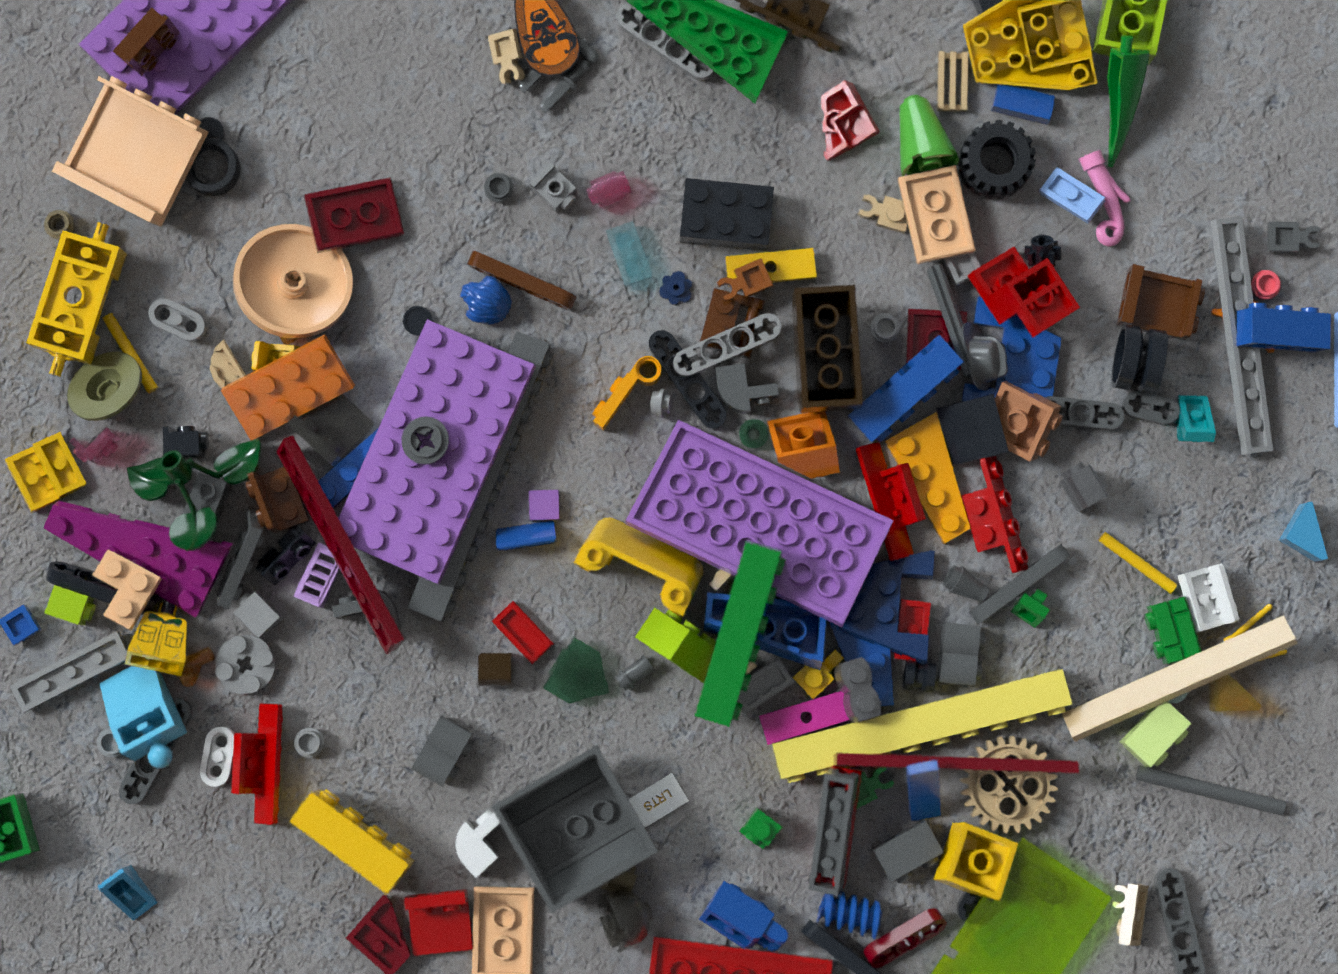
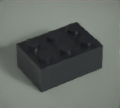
[680,178,774,251]

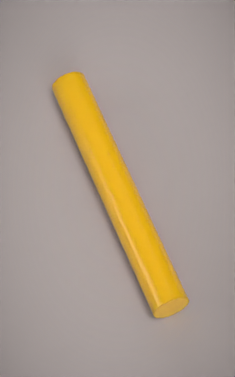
[102,313,158,394]
[1098,532,1177,594]

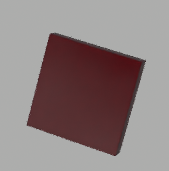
[906,309,967,371]

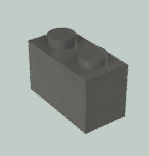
[871,819,944,883]

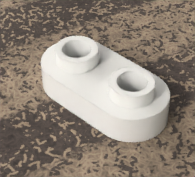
[200,727,234,787]

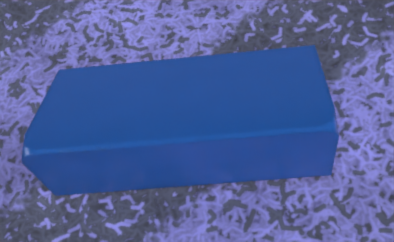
[991,84,1055,125]
[496,521,557,551]

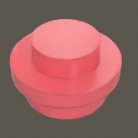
[1251,270,1281,300]

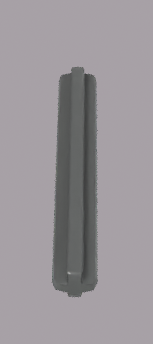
[927,264,971,377]

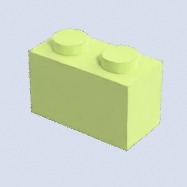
[1119,701,1191,767]

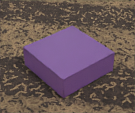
[529,490,560,521]

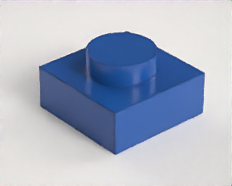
[0,604,42,646]

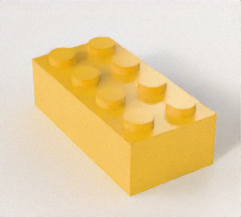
[289,789,415,894]

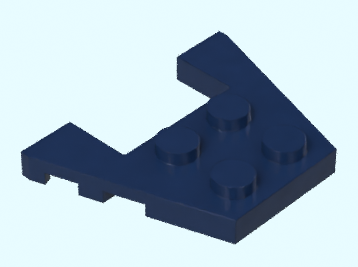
[839,550,935,664]

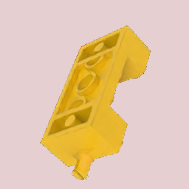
[26,222,127,377]

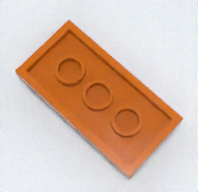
[221,334,355,440]

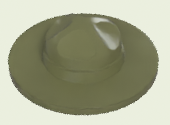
[67,352,142,421]

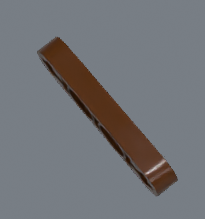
[466,251,577,311]

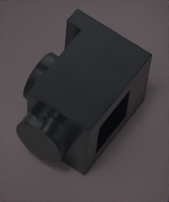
[162,426,209,458]

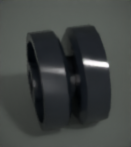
[1111,324,1168,395]

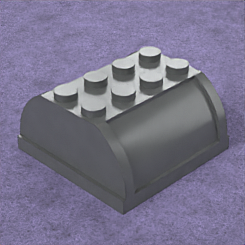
[491,745,658,913]

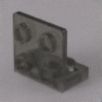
[287,394,374,466]

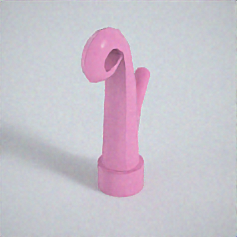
[1079,149,1130,247]

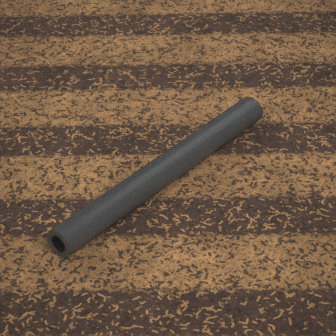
[1136,765,1286,816]

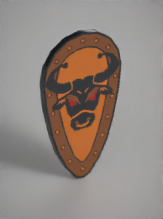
[514,0,580,77]

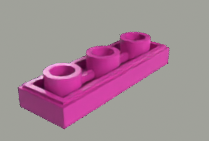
[759,691,850,745]

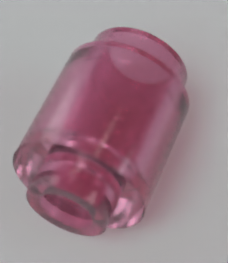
[586,171,632,209]

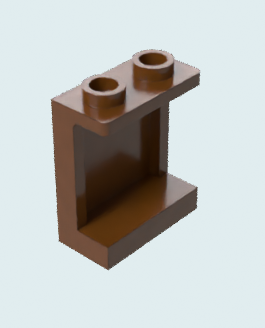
[1116,264,1205,341]

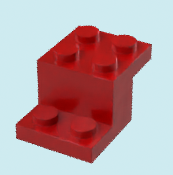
[967,246,1080,337]

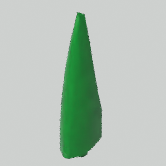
[1107,35,1150,167]

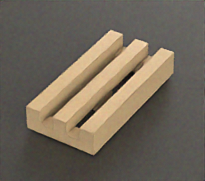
[937,51,968,112]

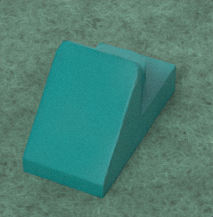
[1177,395,1216,442]

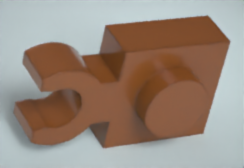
[717,258,773,301]

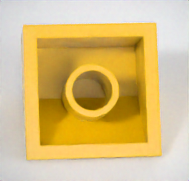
[933,822,1018,901]

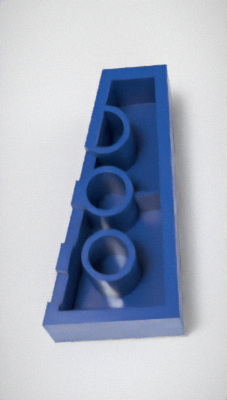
[848,335,964,443]
[704,592,826,670]

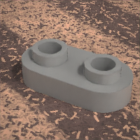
[148,298,207,342]

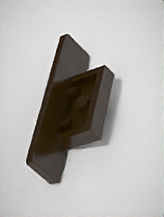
[735,0,845,53]

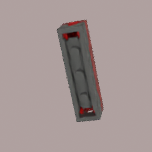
[808,765,862,896]

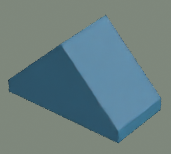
[1279,501,1328,562]
[98,865,157,921]

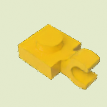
[792,649,844,699]

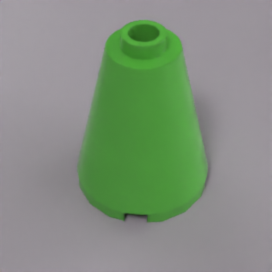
[899,95,959,176]

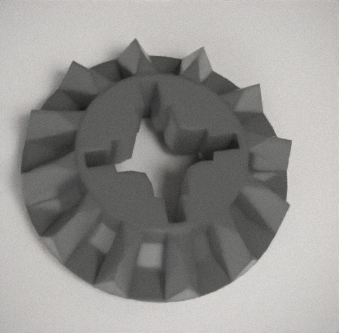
[401,416,450,465]

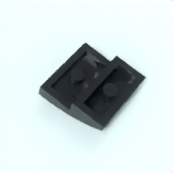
[936,393,1009,465]

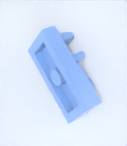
[1039,167,1106,224]

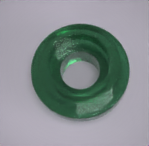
[739,419,769,449]

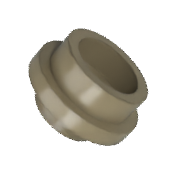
[44,210,74,240]

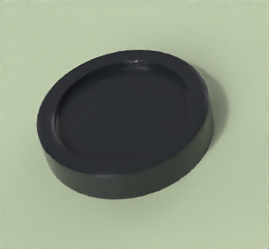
[199,117,224,140]
[403,306,433,336]

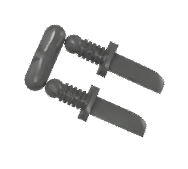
[519,34,599,114]

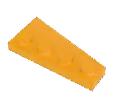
[885,412,970,544]

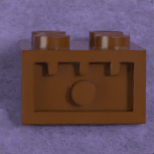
[113,7,180,76]
[245,467,310,534]

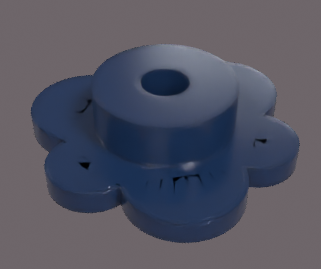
[659,271,692,305]

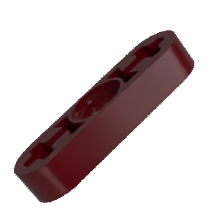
[864,908,947,968]

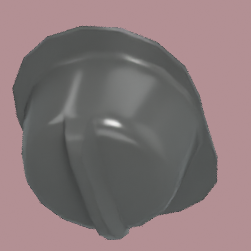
[962,322,1008,391]

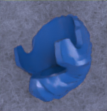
[460,276,512,325]

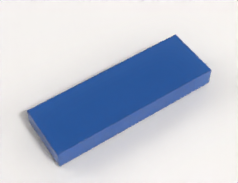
[907,760,941,821]

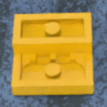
[5,432,87,514]

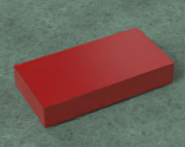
[492,601,554,665]

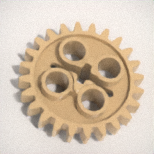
[959,736,1058,834]

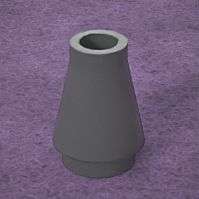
[943,565,990,603]

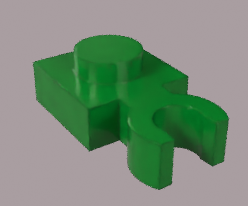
[857,767,894,809]

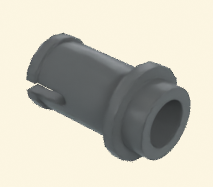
[615,655,655,691]

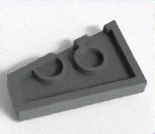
[217,506,265,609]

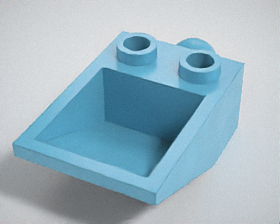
[99,666,187,768]

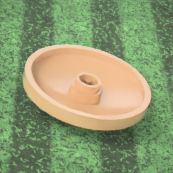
[233,224,353,339]

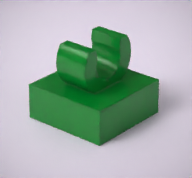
[1010,588,1050,628]

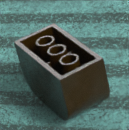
[792,285,863,413]

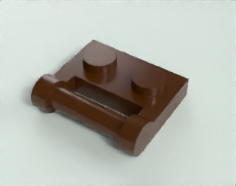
[700,288,765,359]

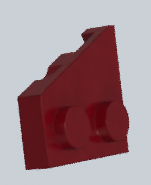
[346,893,411,974]

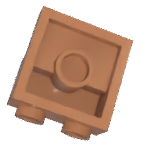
[995,381,1063,462]

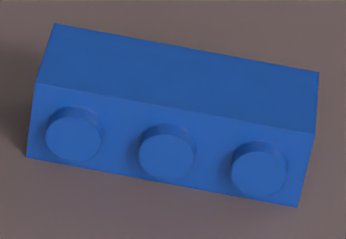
[1236,303,1331,352]

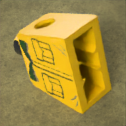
[125,602,187,676]

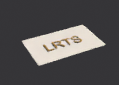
[628,773,689,828]

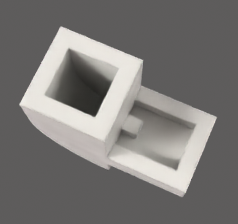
[456,809,500,878]

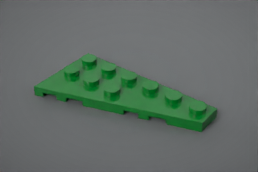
[625,0,788,104]

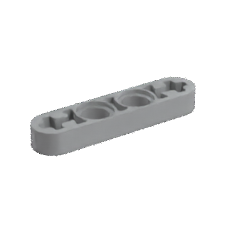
[616,3,714,81]
[673,313,781,377]

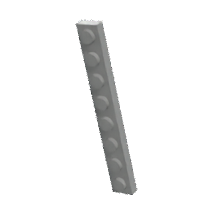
[1210,217,1273,455]

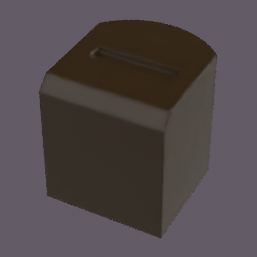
[478,653,513,686]

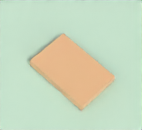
[897,165,976,265]
[472,886,535,974]

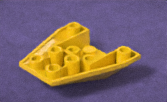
[963,0,1098,90]

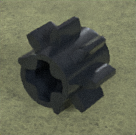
[1024,235,1062,267]

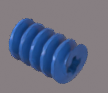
[816,891,882,940]

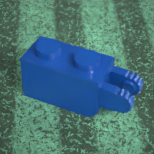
[699,881,789,952]

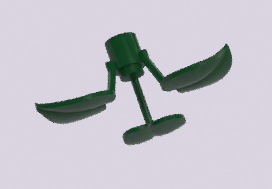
[127,439,261,552]

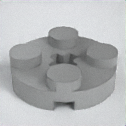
[215,635,277,694]

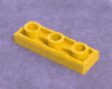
[725,248,816,287]

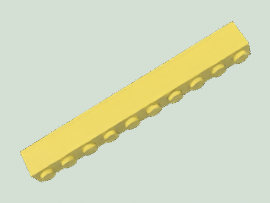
[772,669,1072,783]

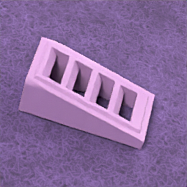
[293,543,340,608]

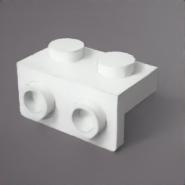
[1177,563,1239,632]

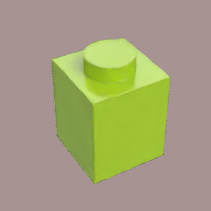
[44,585,96,625]

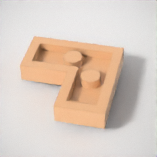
[93,549,162,631]

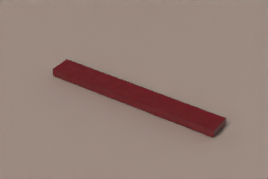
[277,435,404,655]
[834,753,1079,773]

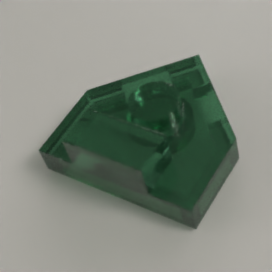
[542,636,610,704]

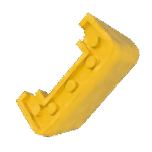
[574,517,703,618]

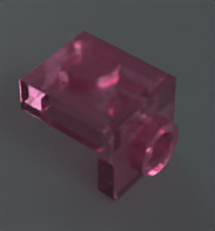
[69,427,121,464]

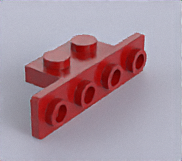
[856,442,926,561]
[961,456,1029,573]
[231,703,283,825]

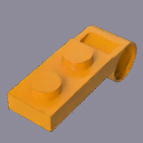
[592,356,661,431]

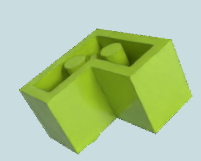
[635,607,716,683]

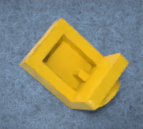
[251,341,299,371]

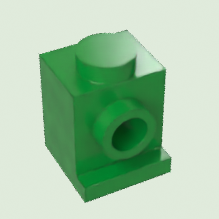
[739,807,782,849]

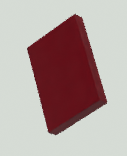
[304,177,404,253]

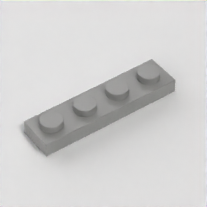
[10,631,128,713]

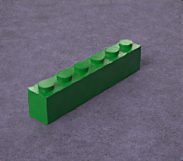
[694,540,786,727]

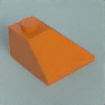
[767,411,840,478]

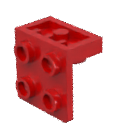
[404,889,473,956]

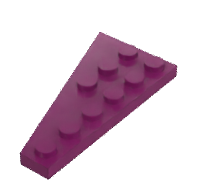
[43,501,233,618]

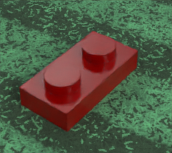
[894,599,931,661]

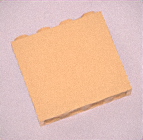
[52,76,208,227]

